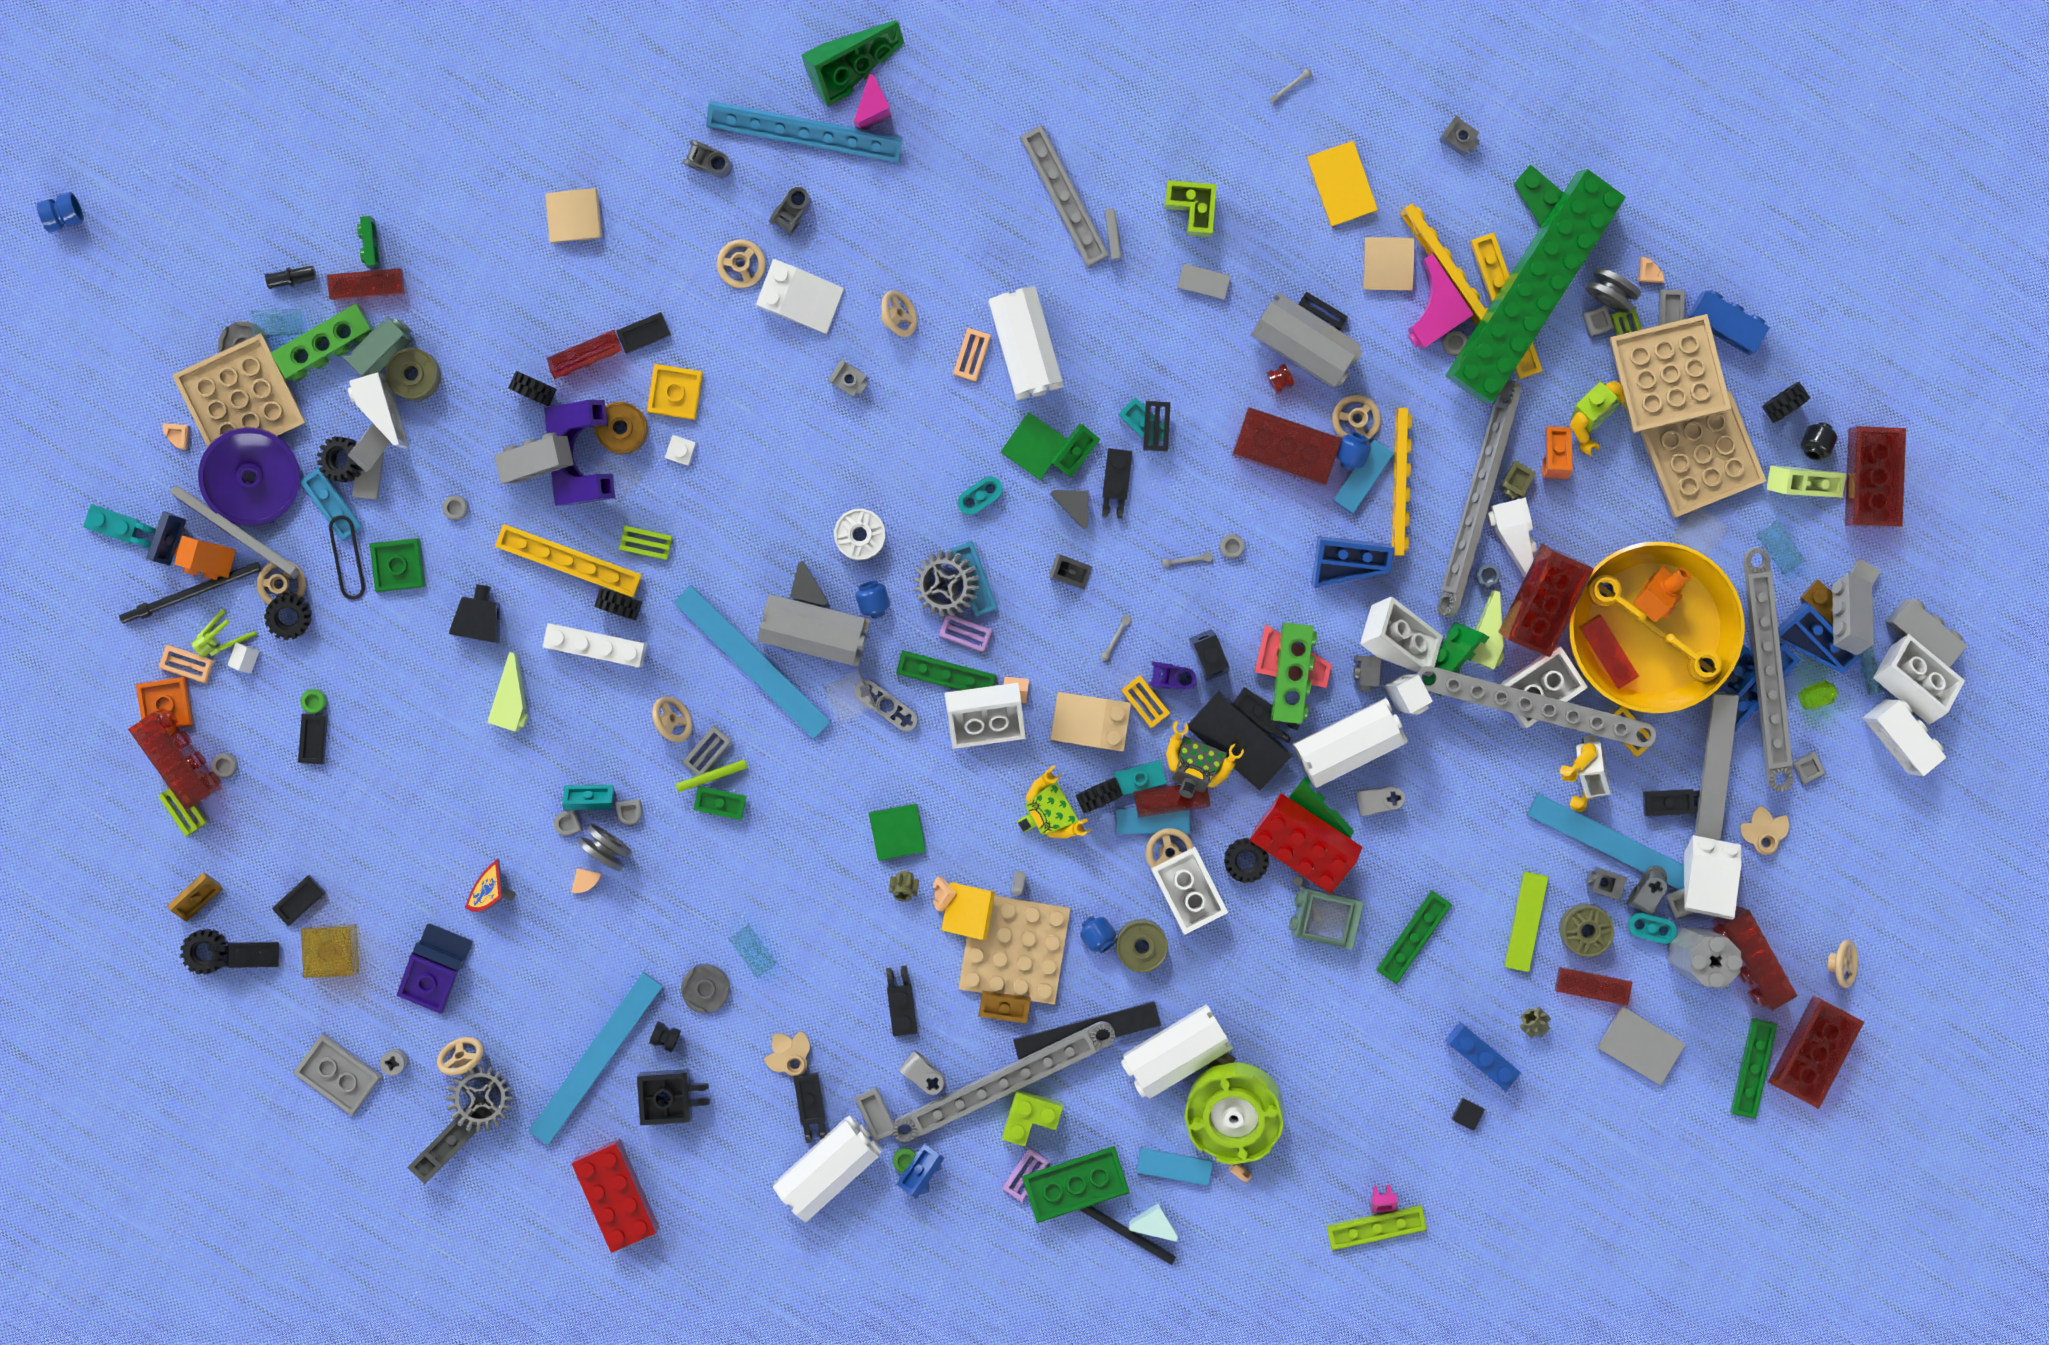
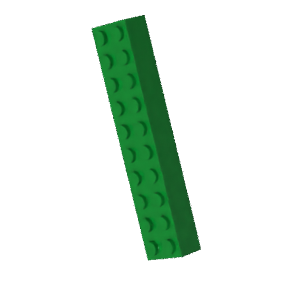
[1445,169,1626,404]

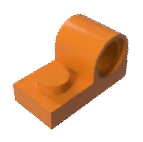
[1542,426,1573,480]

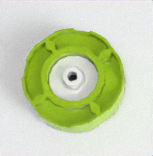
[1184,1062,1285,1165]

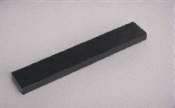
[1013,1001,1161,1060]

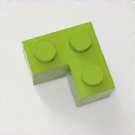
[1164,180,1217,238]
[1002,1089,1063,1146]

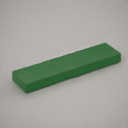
[896,650,997,691]
[1375,890,1452,984]
[1730,1018,1778,1119]

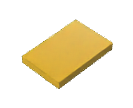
[1307,140,1378,227]

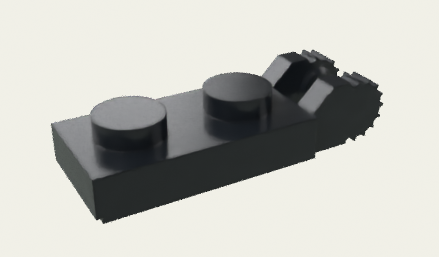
[1102,448,1133,519]
[1233,687,1300,743]
[1643,789,1700,816]
[208,941,279,968]
[886,965,917,1036]
[794,1072,827,1143]

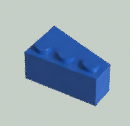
[1311,536,1394,588]
[1778,601,1861,674]

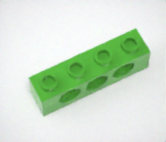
[270,304,374,382]
[1271,622,1317,724]

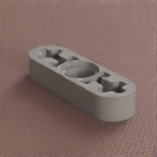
[856,680,918,731]

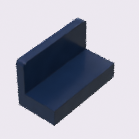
[146,511,186,566]
[413,923,473,970]

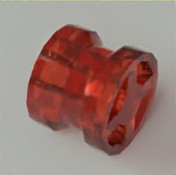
[1266,364,1295,394]

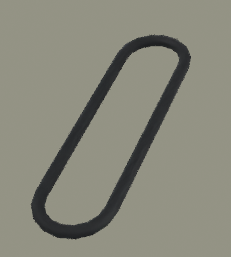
[329,515,365,600]

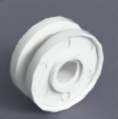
[834,509,886,561]

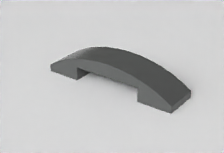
[407,1095,493,1184]

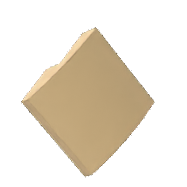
[545,188,602,243]
[1363,237,1414,290]

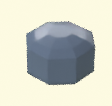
[1475,563,1501,588]

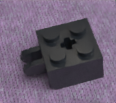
[637,1069,710,1126]

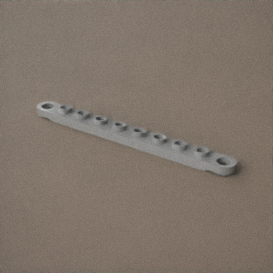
[1437,380,1521,618]
[1743,548,1794,792]
[1416,666,1656,747]
[893,1021,1115,1143]

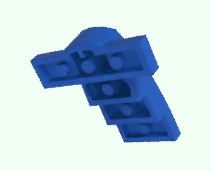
[1700,643,1801,733]

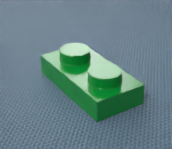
[357,216,380,269]
[1050,423,1100,478]
[693,786,747,820]

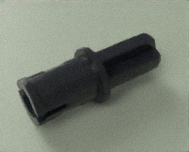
[265,266,316,289]

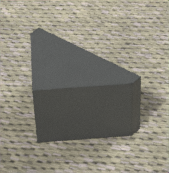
[1050,490,1088,530]
[1049,553,1092,590]
[790,561,829,606]

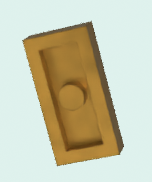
[1800,580,1833,627]
[168,872,223,922]
[979,990,1031,1024]

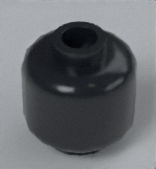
[1801,422,1838,460]

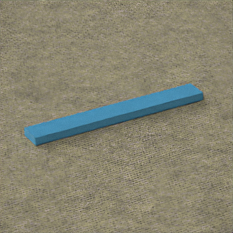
[706,101,903,163]
[673,585,831,739]
[1526,793,1684,890]
[529,972,663,1145]

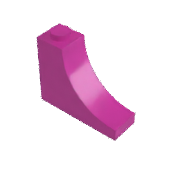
[1408,253,1474,350]

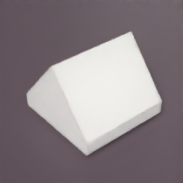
[228,642,260,673]

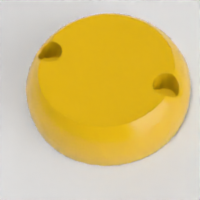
[1569,542,1745,714]

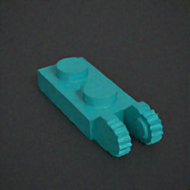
[83,504,156,548]

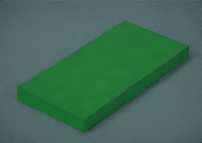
[1021,1146,1130,1224]

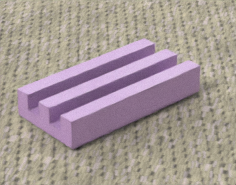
[938,613,993,653]
[1002,1147,1050,1202]

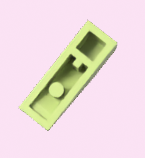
[1766,465,1846,498]
[1471,590,1504,670]
[487,652,528,732]

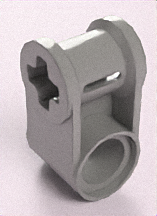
[1356,787,1405,816]
[899,1050,945,1095]

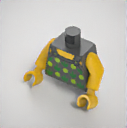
[1166,721,1244,798]

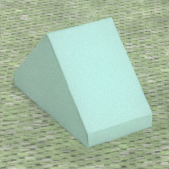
[1128,1203,1178,1242]

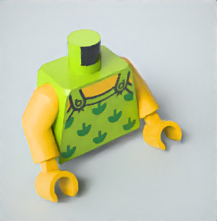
[1570,381,1627,457]
[1017,765,1092,839]

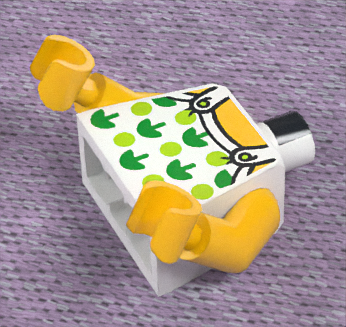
[1560,735,1611,812]

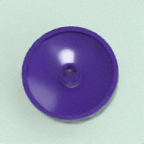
[198,427,300,526]

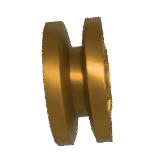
[594,401,648,455]

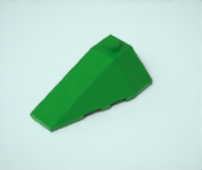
[801,20,904,107]

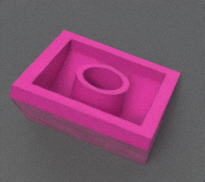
[854,74,892,130]

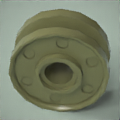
[385,348,441,401]
[1559,903,1614,957]
[1116,919,1168,972]

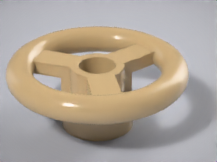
[717,239,766,288]
[881,290,917,337]
[1332,395,1381,440]
[257,561,306,609]
[652,696,692,742]
[1146,828,1194,868]
[1828,940,1858,988]
[437,1037,484,1076]

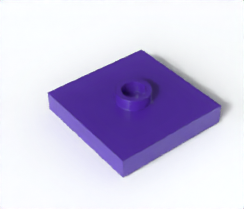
[396,952,459,1014]

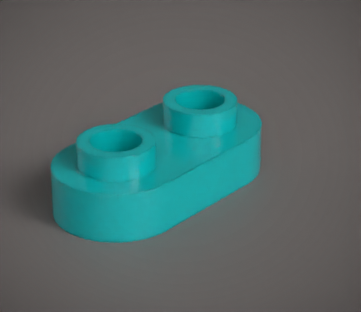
[958,476,1002,515]
[1627,912,1677,944]

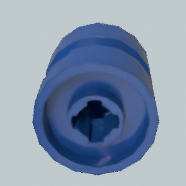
[37,192,84,233]

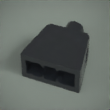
[449,584,500,643]
[1189,629,1229,681]

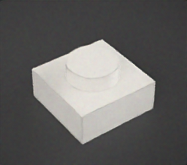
[665,435,697,466]

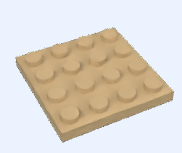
[1609,314,1731,433]
[172,333,307,447]
[1640,390,1766,518]
[958,895,1070,1005]

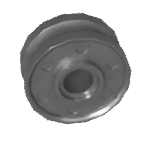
[1585,268,1641,314]
[578,824,633,871]

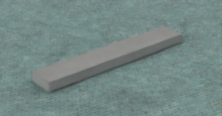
[1020,125,1109,268]
[170,486,300,579]
[1694,693,1739,840]

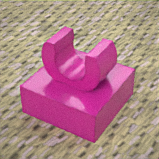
[1370,1185,1398,1213]

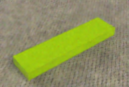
[1504,871,1549,972]
[1326,1205,1427,1251]

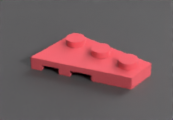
[1254,624,1332,688]

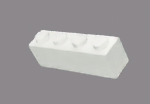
[543,623,648,667]
[1383,674,1433,715]

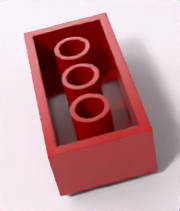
[1249,793,1362,894]
[571,1139,660,1253]

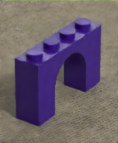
[544,400,616,506]

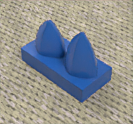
[896,1144,944,1199]

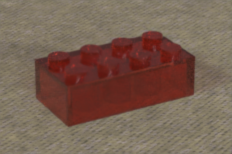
[1231,407,1342,486]
[1845,426,1906,528]
[1498,544,1594,657]
[128,708,222,811]
[1712,906,1798,1011]
[1768,996,1864,1109]

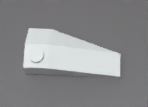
[1487,497,1545,596]

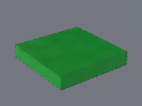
[1001,412,1067,480]
[370,538,426,592]
[869,803,926,861]

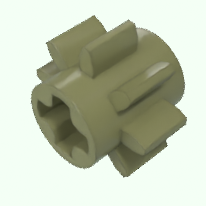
[889,871,919,902]
[1519,1007,1551,1039]

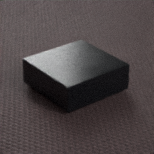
[1451,1097,1485,1131]

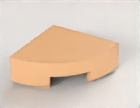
[1638,257,1664,284]
[163,423,190,450]
[572,868,602,893]
[933,877,956,911]
[1229,1164,1252,1183]

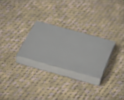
[1597,1006,1686,1086]
[293,1032,383,1116]

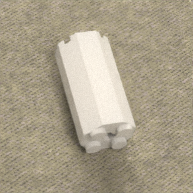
[989,286,1064,401]
[1293,698,1408,788]
[1121,1004,1233,1099]
[773,1115,883,1223]

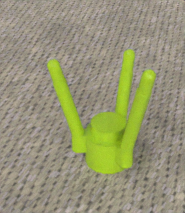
[191,609,257,657]

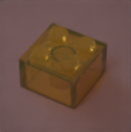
[301,924,359,978]

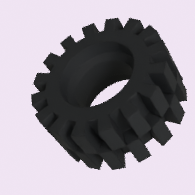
[508,371,557,407]
[1762,382,1811,423]
[317,436,364,482]
[594,588,642,620]
[264,593,312,640]
[1075,777,1123,813]
[1224,838,1269,883]
[180,929,228,975]

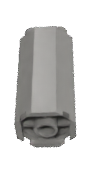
[1250,292,1363,388]
[758,594,871,667]
[1668,927,1742,988]

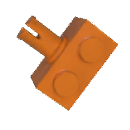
[174,536,236,580]
[1633,566,1691,622]

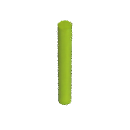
[675,759,748,793]

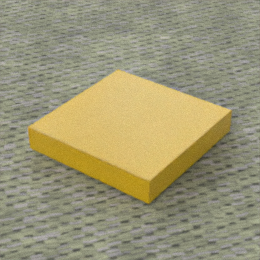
[646,364,703,420]
[941,882,995,940]

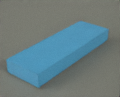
[1332,439,1394,514]
[300,467,364,541]
[950,541,998,618]
[1116,809,1190,834]
[1136,1147,1213,1186]

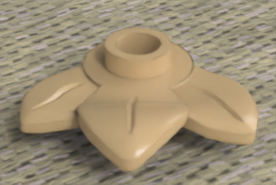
[1740,806,1789,855]
[764,1031,810,1077]

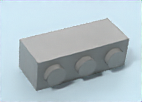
[494,432,574,484]
[1832,573,1874,655]
[1885,598,1968,668]

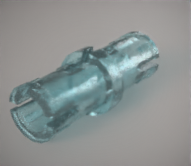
[1859,645,1883,695]

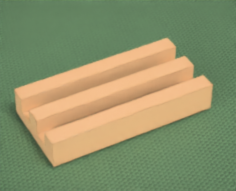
[953,328,991,382]
[159,645,215,683]

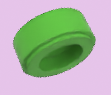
[300,689,327,714]
[893,1147,916,1173]

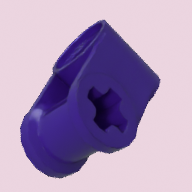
[1148,661,1196,690]

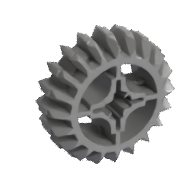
[913,550,979,617]
[446,1065,513,1133]

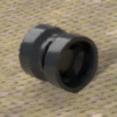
[649,1021,681,1053]

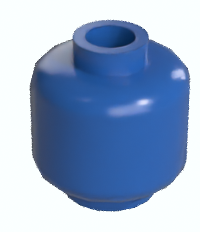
[1335,432,1372,470]
[855,580,891,619]
[1080,916,1116,954]

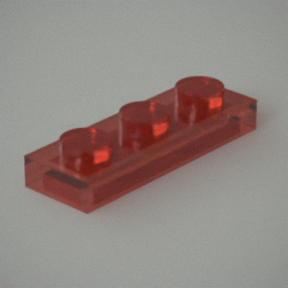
[327,268,405,300]
[547,330,622,379]
[1579,614,1639,689]
[1134,785,1211,817]
[1554,967,1633,1006]

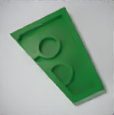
[1513,164,1563,228]
[1423,622,1490,696]
[1288,776,1354,838]

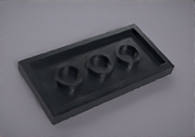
[1187,690,1293,791]

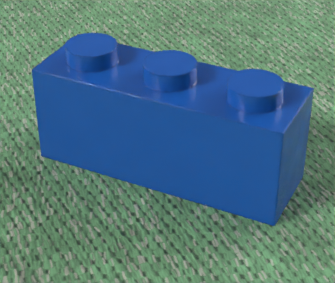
[1686,290,1770,355]
[1445,1022,1521,1091]

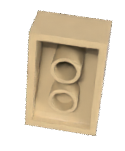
[1050,692,1131,752]

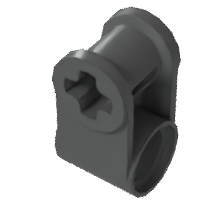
[682,140,732,178]
[769,187,811,236]
[1627,866,1667,915]

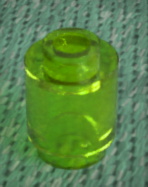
[1798,680,1838,711]

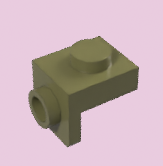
[1499,461,1536,500]

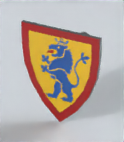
[465,858,516,912]

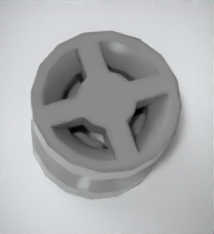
[380,1049,408,1076]

